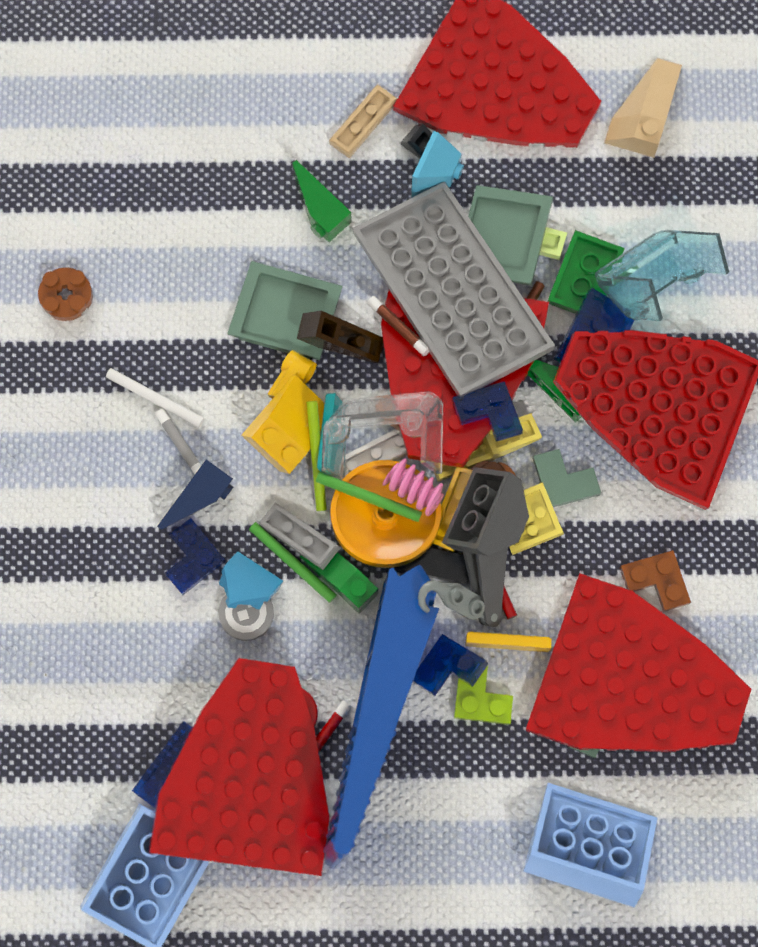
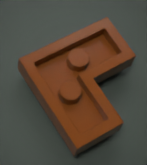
[619,550,691,612]

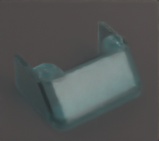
[595,230,729,322]

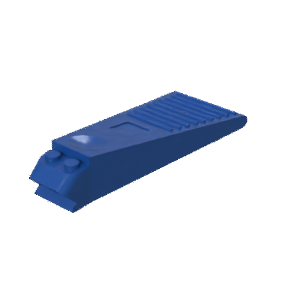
[323,565,439,869]

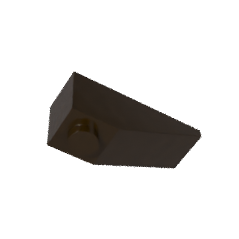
[297,310,383,363]

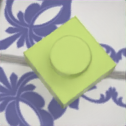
[539,227,567,260]

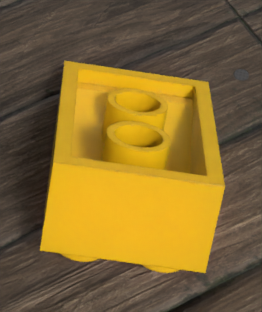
[241,375,325,474]

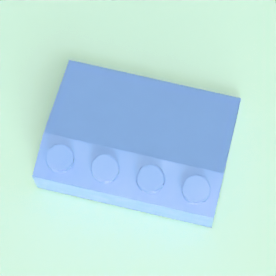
[523,783,657,908]
[80,803,210,947]

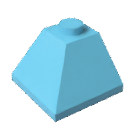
[411,131,464,198]

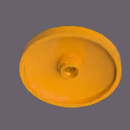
[330,460,441,568]

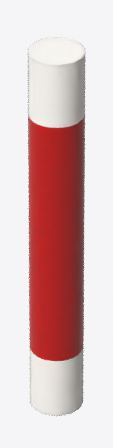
[316,701,351,752]

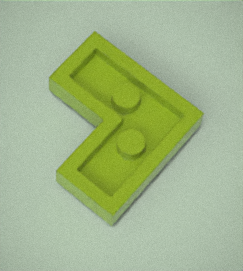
[454,661,513,725]

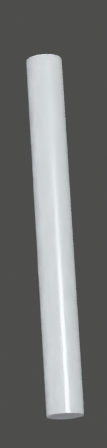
[106,368,204,427]

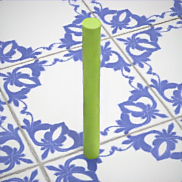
[306,401,327,511]

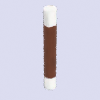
[367,296,429,356]

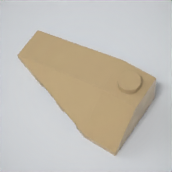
[604,58,682,158]

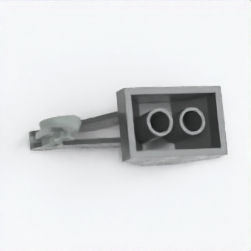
[418,467,529,627]

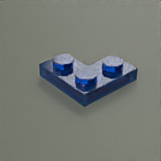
[452,381,523,442]
[165,518,226,596]
[413,634,488,696]

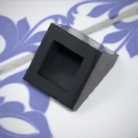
[400,124,432,159]

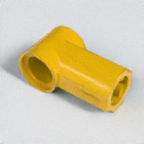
[267,350,317,399]

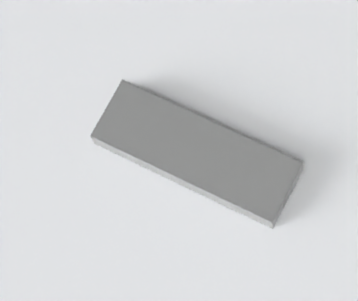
[258,502,340,570]

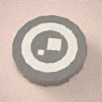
[218,595,274,641]

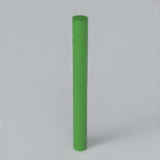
[316,472,422,522]
[249,522,337,603]

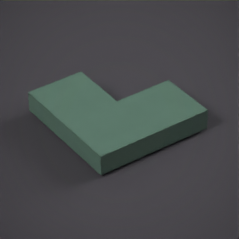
[533,449,601,507]

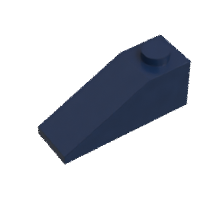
[157,459,234,530]

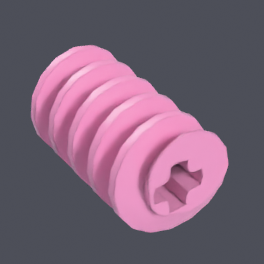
[383,458,444,516]

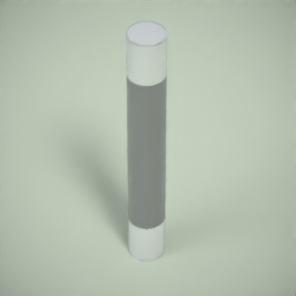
[155,408,202,474]

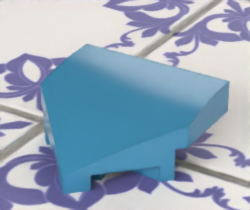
[219,552,283,609]

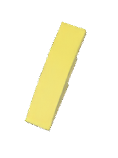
[429,413,542,482]

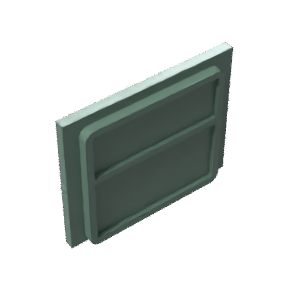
[468,185,553,286]
[227,261,343,360]

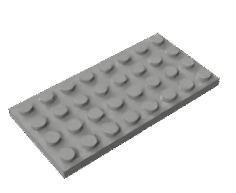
[353,181,555,400]

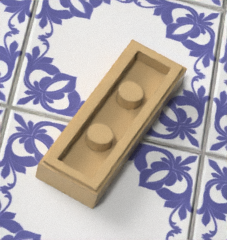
[329,84,397,159]

